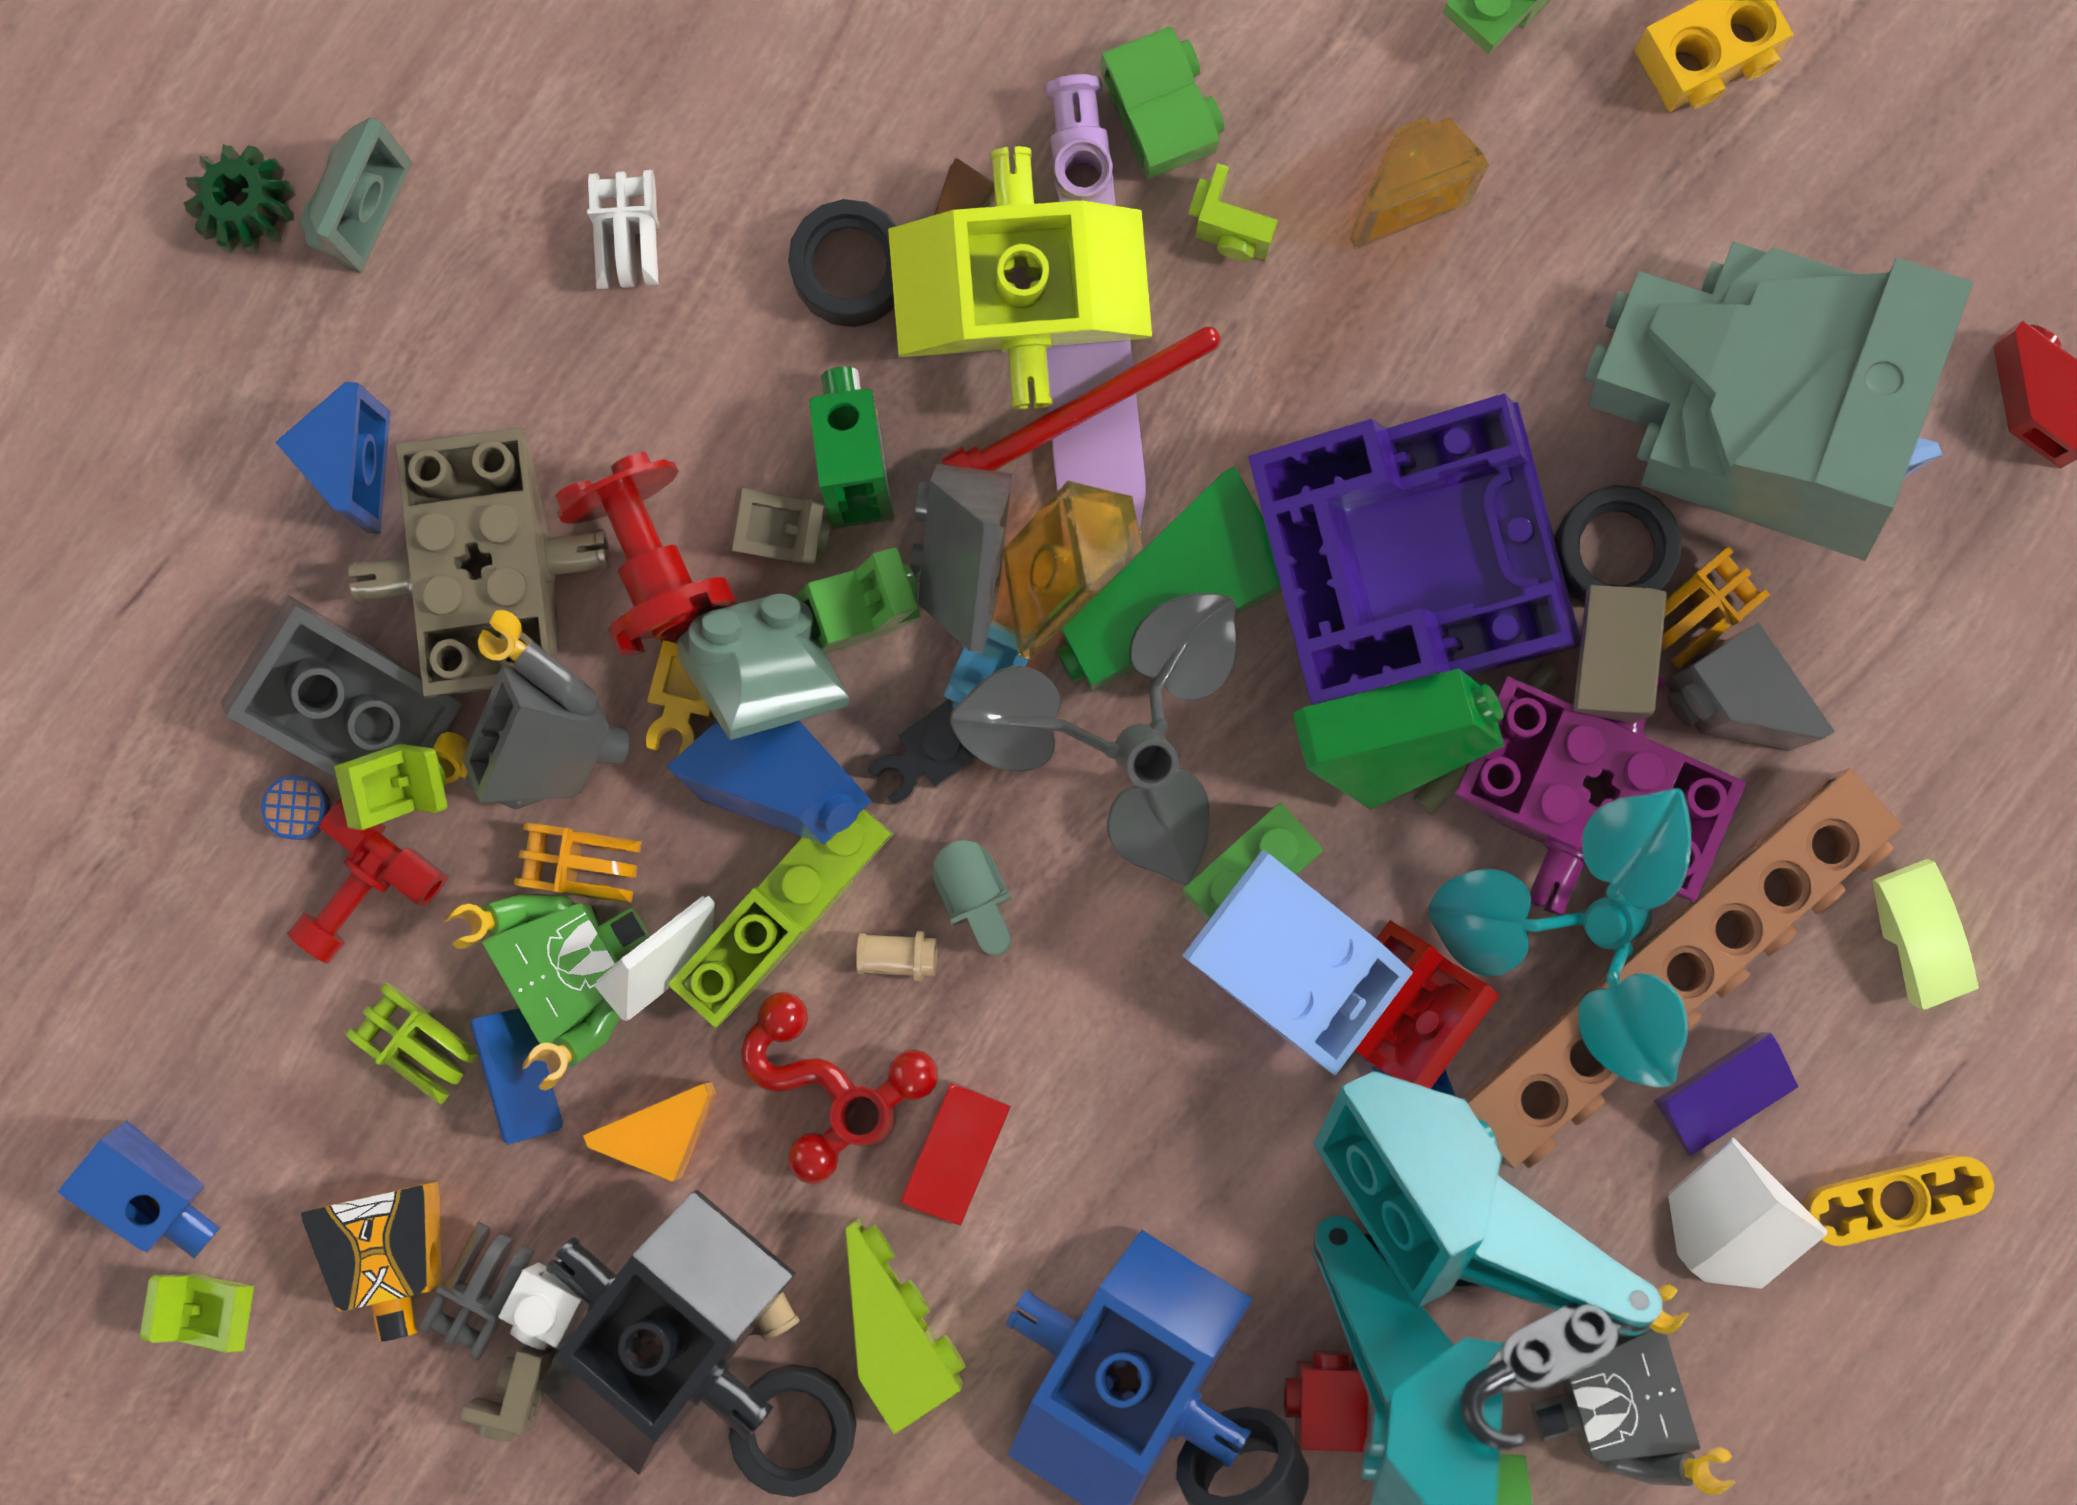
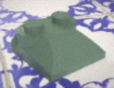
[300,117,413,273]
[678,594,849,740]

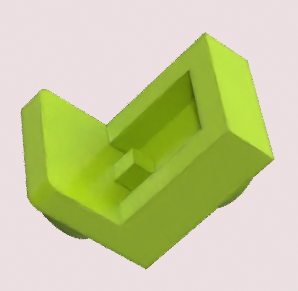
[1188,163,1278,262]
[334,744,447,830]
[140,1273,254,1353]

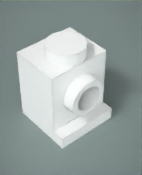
[498,1262,588,1350]

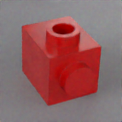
[1284,1350,1368,1453]

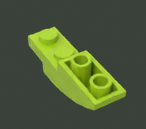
[668,808,893,1028]

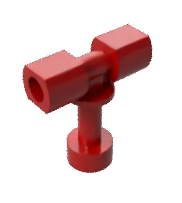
[287,799,449,964]

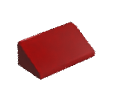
[900,1081,1011,1226]

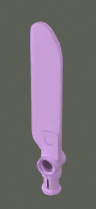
[1034,74,1146,578]

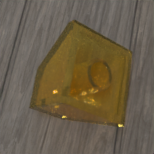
[1350,117,1489,249]
[1003,481,1142,659]

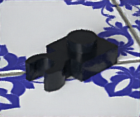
[868,699,978,805]

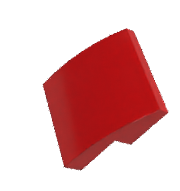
[1354,920,1500,1089]

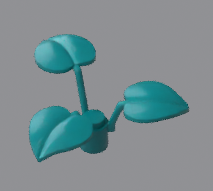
[1428,789,1691,1087]

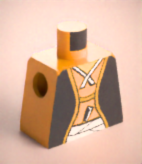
[301,1181,442,1342]

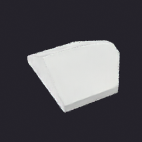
[1668,1137,1827,1289]

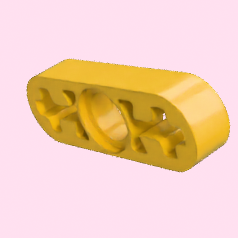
[1802,1155,1994,1246]

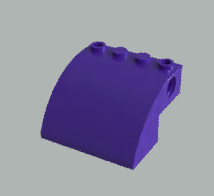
[1248,393,1581,705]

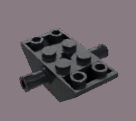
[541,1190,797,1475]

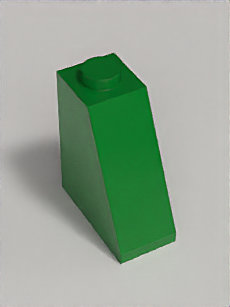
[1292,669,1505,810]

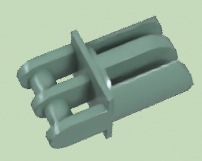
[933,840,1012,956]

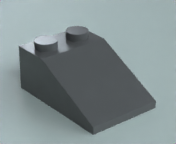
[910,464,1013,653]
[220,595,463,778]

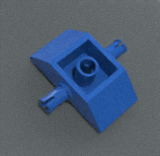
[1006,1230,1253,1505]

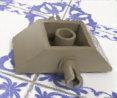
[348,427,610,698]

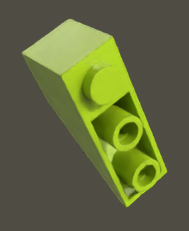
[846,1218,966,1434]

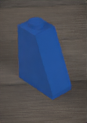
[667,720,872,844]

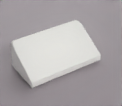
[595,895,715,1021]

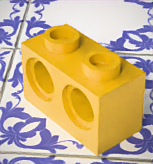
[1633,0,1794,113]

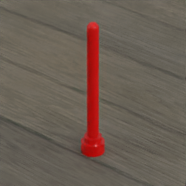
[940,327,1221,471]

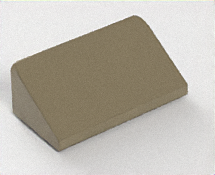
[1573,585,1667,724]

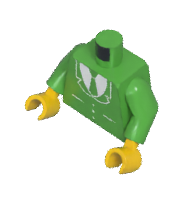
[444,894,650,1090]

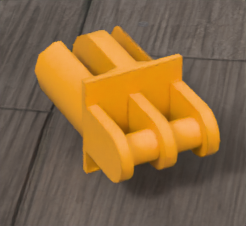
[1661,546,1770,670]
[513,822,642,904]

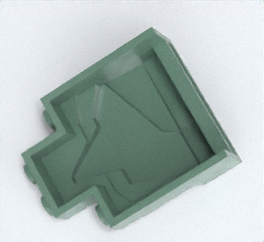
[1584,242,1974,561]

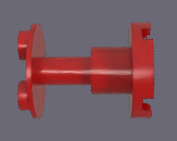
[555,452,737,656]

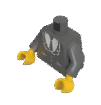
[433,610,629,809]
[1531,1285,1735,1495]

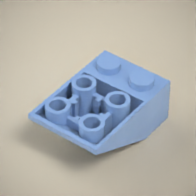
[1182,850,1413,1076]

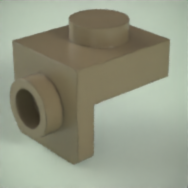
[727,488,830,564]

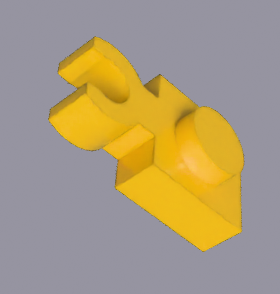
[646,640,713,755]

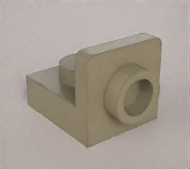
[459,1345,555,1441]

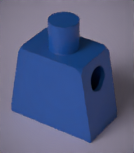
[57,1121,220,1259]

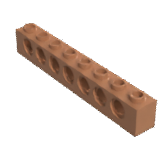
[1462,768,1903,1169]

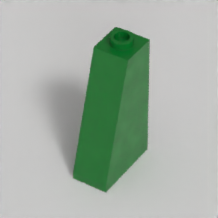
[1056,466,1282,692]

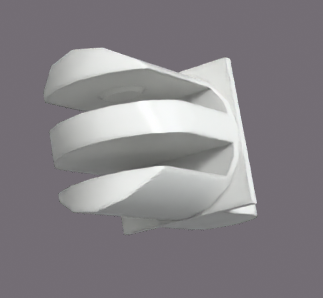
[587,170,660,290]

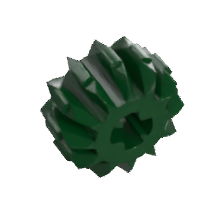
[184,144,296,254]

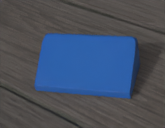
[470,1008,563,1145]

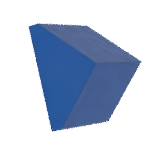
[275,382,390,534]

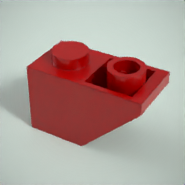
[1993,320,2077,469]

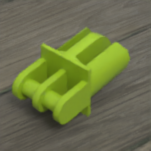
[345,982,479,1106]

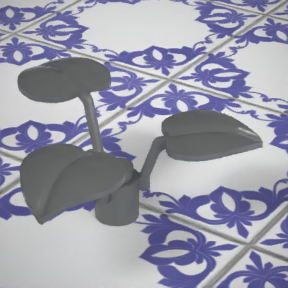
[950,592,1237,885]

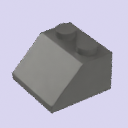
[1665,622,1835,751]

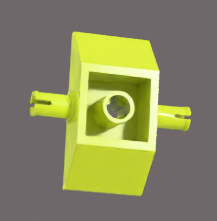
[888,146,1152,410]

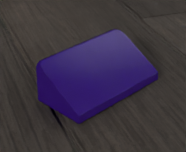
[1654,1032,1798,1156]

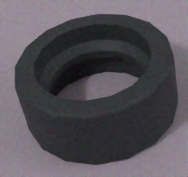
[788,199,897,327]
[1554,485,1682,603]
[729,1364,857,1497]
[1176,1406,1309,1505]

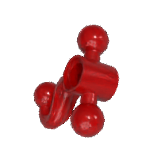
[741,992,938,1184]

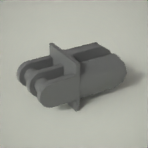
[419,1221,535,1361]

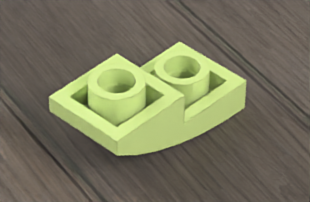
[1872,859,1979,1011]

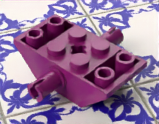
[1454,676,1747,916]

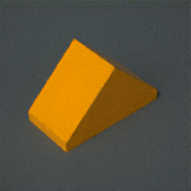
[583,1082,717,1182]

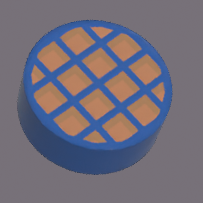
[261,776,331,840]

